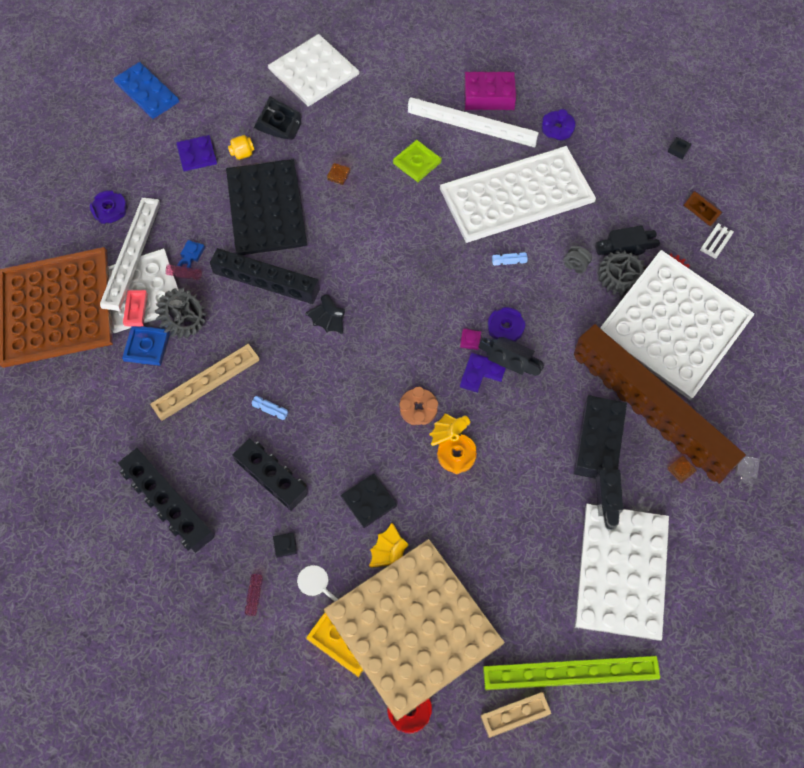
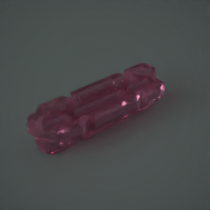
[165,264,202,280]
[245,574,263,616]

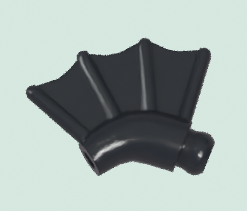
[305,294,345,334]

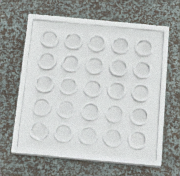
[600,250,754,400]

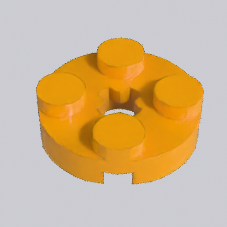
[437,434,477,474]

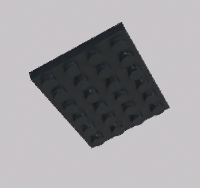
[226,159,307,255]

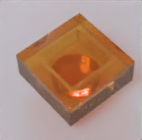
[327,163,350,185]
[667,456,697,484]

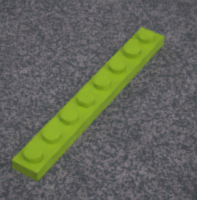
[483,656,660,690]

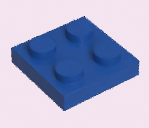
[122,326,170,366]

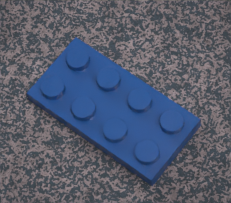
[113,62,179,119]

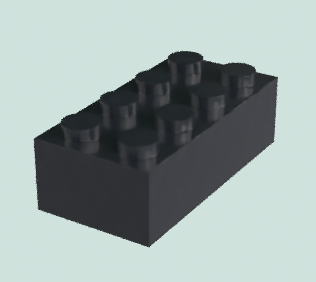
[574,395,627,479]

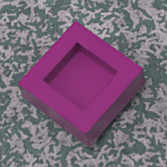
[460,329,481,350]

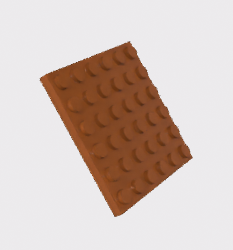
[0,247,113,368]

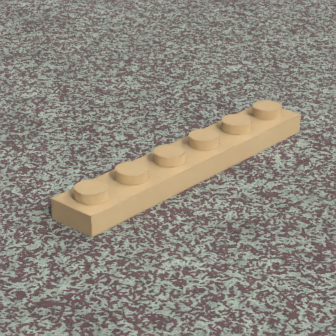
[150,344,259,421]

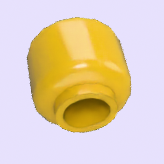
[228,135,254,160]

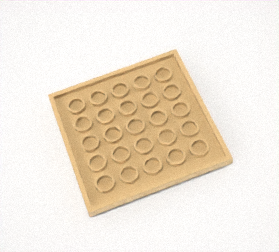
[324,539,504,721]

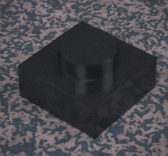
[668,137,692,160]
[273,533,297,558]

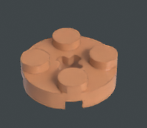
[399,387,438,425]

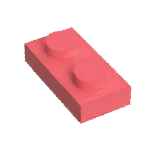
[123,290,148,326]

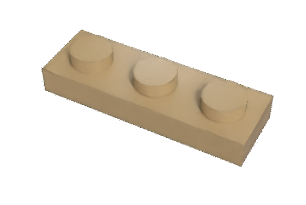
[480,692,551,738]

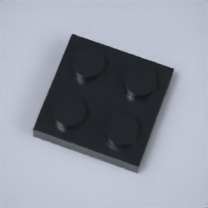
[341,474,397,528]

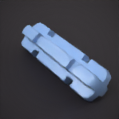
[492,252,528,265]
[252,396,288,420]

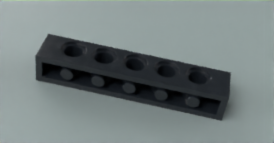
[210,248,320,304]
[118,448,214,553]

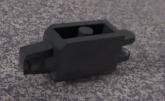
[595,225,660,255]
[478,337,545,376]
[596,456,623,531]

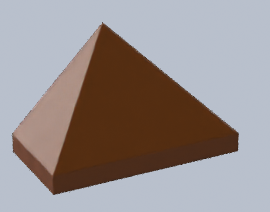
[684,191,722,226]

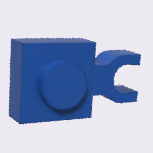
[178,240,205,271]

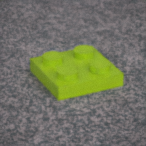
[393,140,441,182]

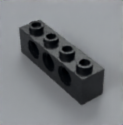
[232,438,308,511]

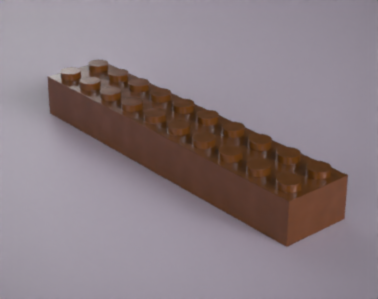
[574,324,746,484]

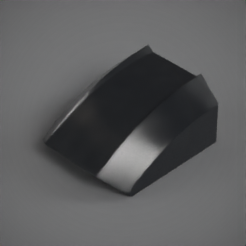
[254,96,301,139]

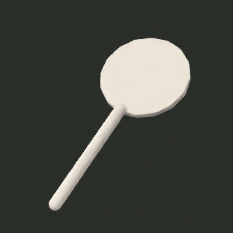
[297,565,338,602]

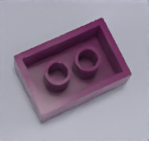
[464,72,516,110]

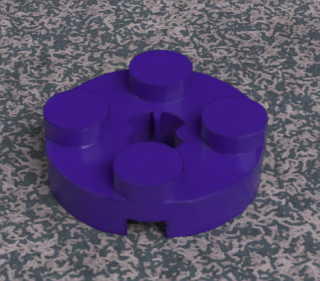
[542,109,575,140]
[90,190,127,224]
[487,307,525,342]

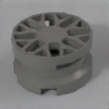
[563,246,592,274]

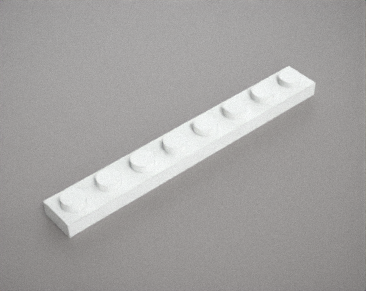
[408,97,539,147]
[100,198,160,311]

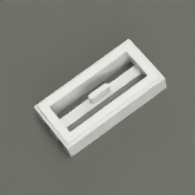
[700,223,734,259]

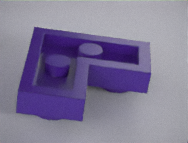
[460,353,506,393]

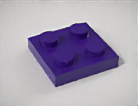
[176,135,217,171]

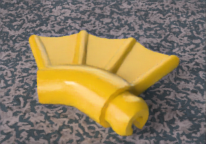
[429,413,470,446]
[369,523,409,568]

